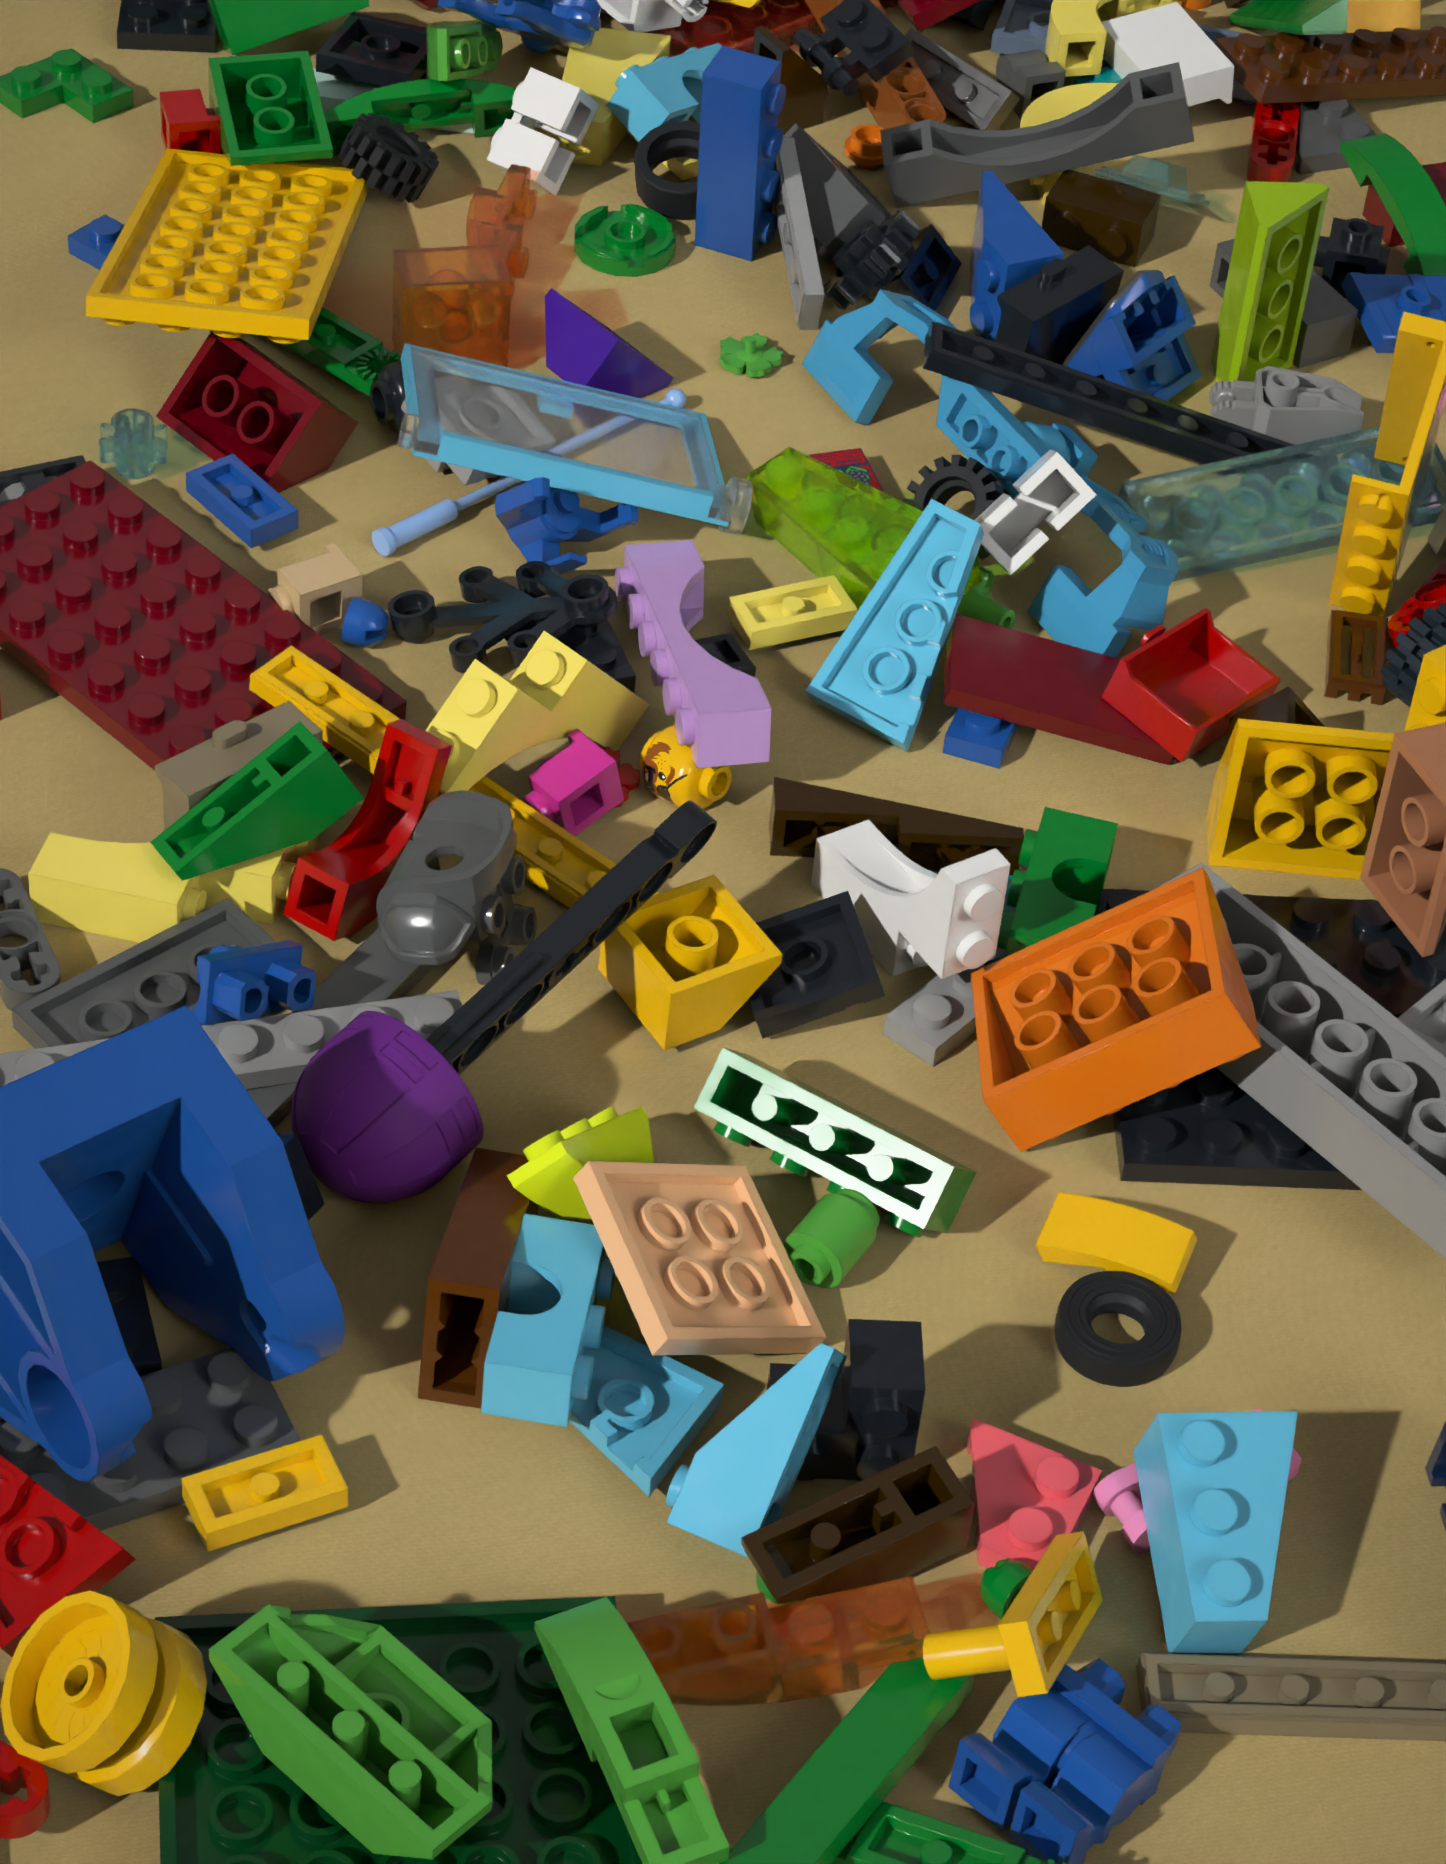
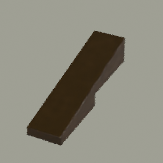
[769,777,1024,876]

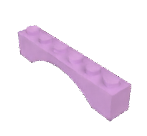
[615,540,772,768]

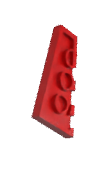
[0,1455,136,1657]

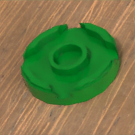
[574,204,676,277]

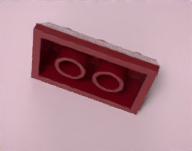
[156,330,359,493]

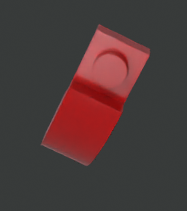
[283,719,452,941]

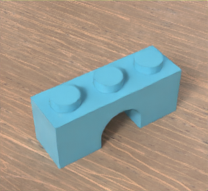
[606,43,722,142]
[481,1214,616,1427]

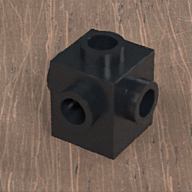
[1313,218,1390,299]

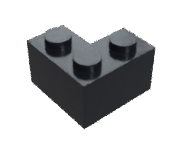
[767,1319,926,1481]

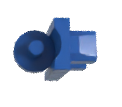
[193,940,316,1025]

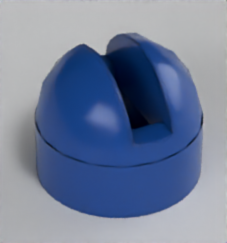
[342,597,389,647]

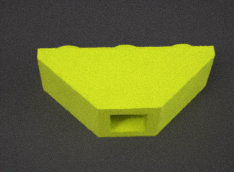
[507,1106,654,1225]

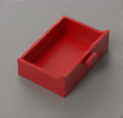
[1101,608,1281,763]

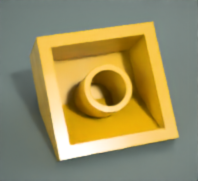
[598,874,782,1051]

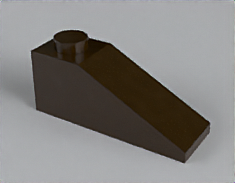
[741,1446,975,1604]

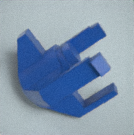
[495,477,638,575]

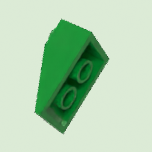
[208,51,333,166]

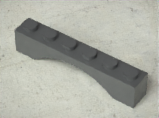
[880,62,1194,208]

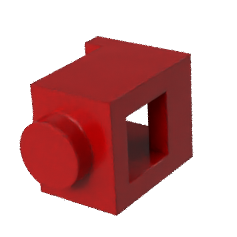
[160,89,221,154]

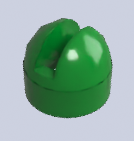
[979,1558,1034,1619]

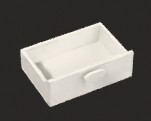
[1101,2,1234,106]

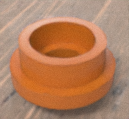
[844,124,884,169]

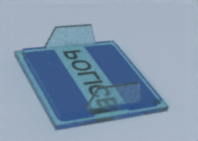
[1094,155,1210,206]

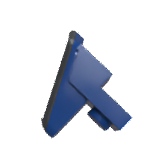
[1063,270,1202,401]

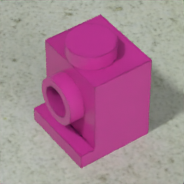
[522,728,624,836]

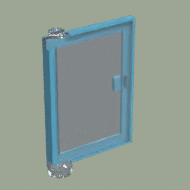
[398,343,753,536]

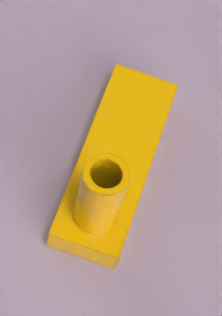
[923,1531,1103,1697]

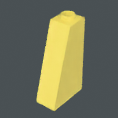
[553,28,671,166]

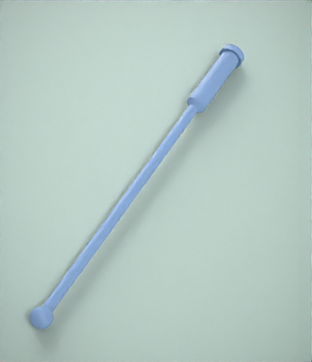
[372,389,686,557]

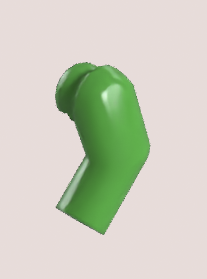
[958,565,1016,629]

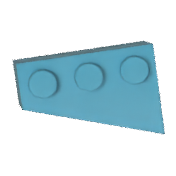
[1133,1411,1298,1655]

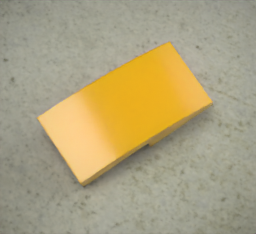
[1035,1192,1197,1293]

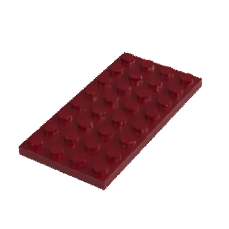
[0,460,407,771]

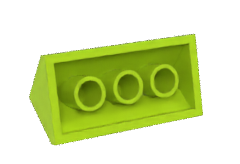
[1211,181,1330,383]

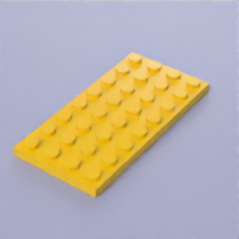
[86,148,369,344]

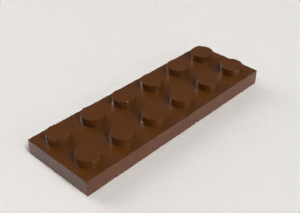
[1215,26,1446,104]

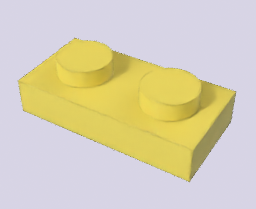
[727,575,858,650]

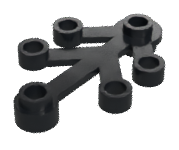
[388,561,618,673]

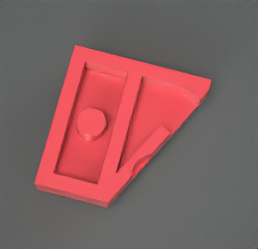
[967,1418,1102,1569]

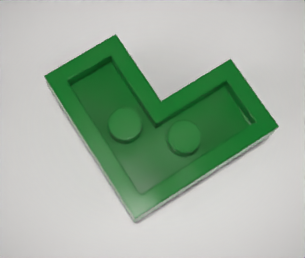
[0,48,133,123]

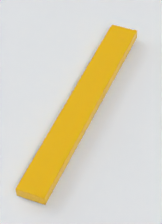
[249,645,659,908]

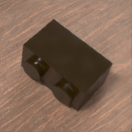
[1042,170,1161,268]

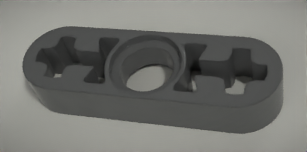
[0,868,61,1011]

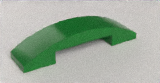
[324,79,516,155]
[1339,133,1446,276]

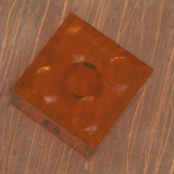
[392,244,511,367]

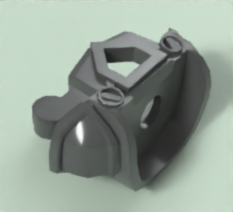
[376,790,537,985]

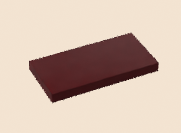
[944,614,1173,765]

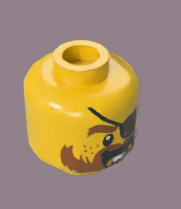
[640,724,732,809]

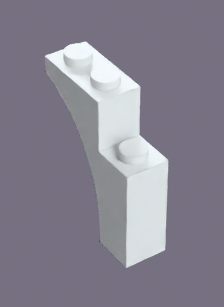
[811,820,1011,979]

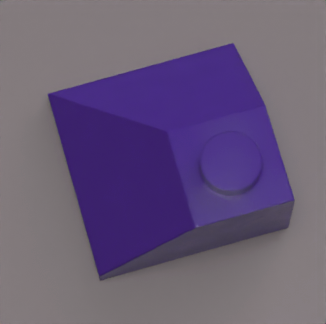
[545,288,674,398]

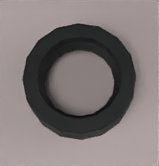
[634,121,700,219]

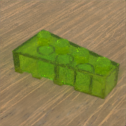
[745,447,982,610]

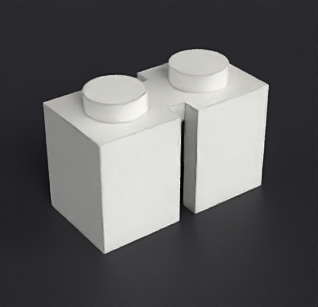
[486,67,600,196]
[974,449,1097,575]

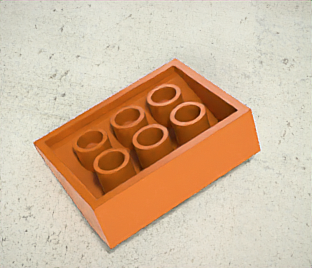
[971,867,1261,1152]

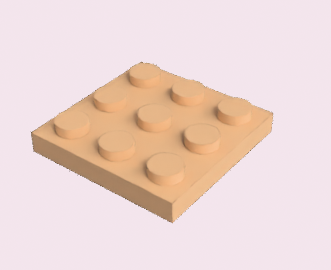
[573,1161,827,1356]

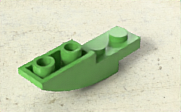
[426,19,503,81]
[534,1597,730,1864]

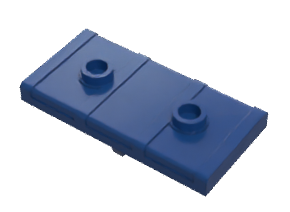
[1342,272,1446,353]

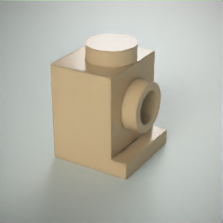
[267,543,362,634]

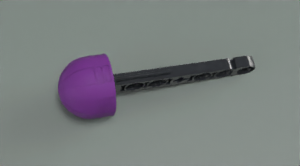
[291,800,717,1203]

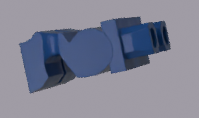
[948,1658,1181,1864]

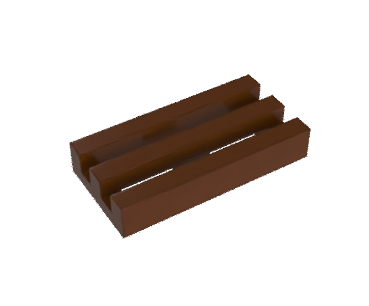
[1324,610,1388,705]

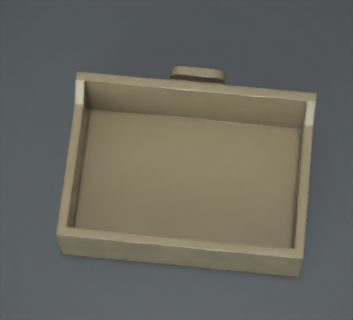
[155,701,323,830]

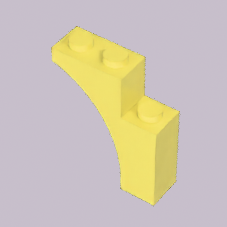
[425,631,650,793]
[28,832,318,943]

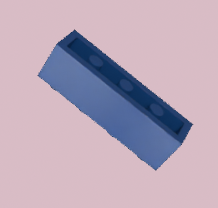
[695,46,786,261]

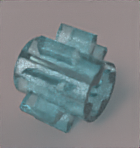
[99,408,168,479]

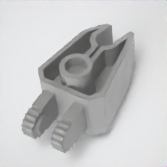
[1209,366,1364,454]

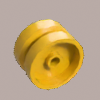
[0,1591,207,1796]

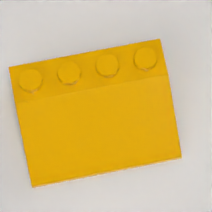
[1206,718,1395,880]

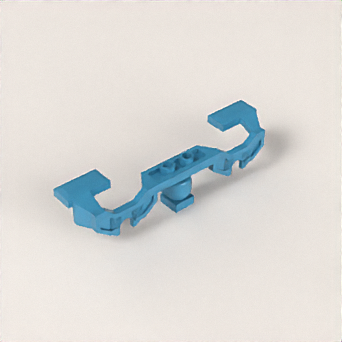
[802,289,1178,658]

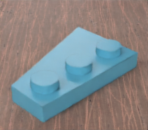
[523,1313,724,1497]

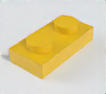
[182,1434,348,1552]

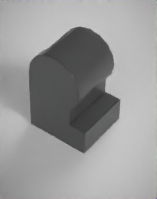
[996,50,1066,119]

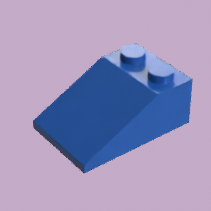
[970,170,1064,342]

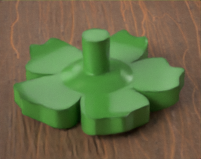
[719,333,783,377]

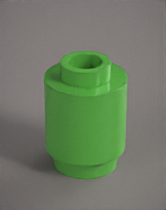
[783,1188,880,1288]

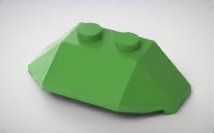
[209,1604,493,1860]

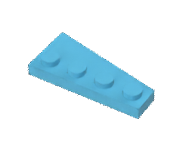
[805,499,984,752]

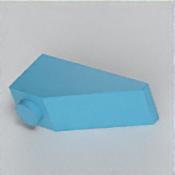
[666,1343,847,1558]

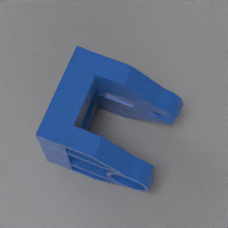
[0,1005,345,1482]

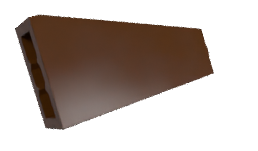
[418,1148,539,1409]

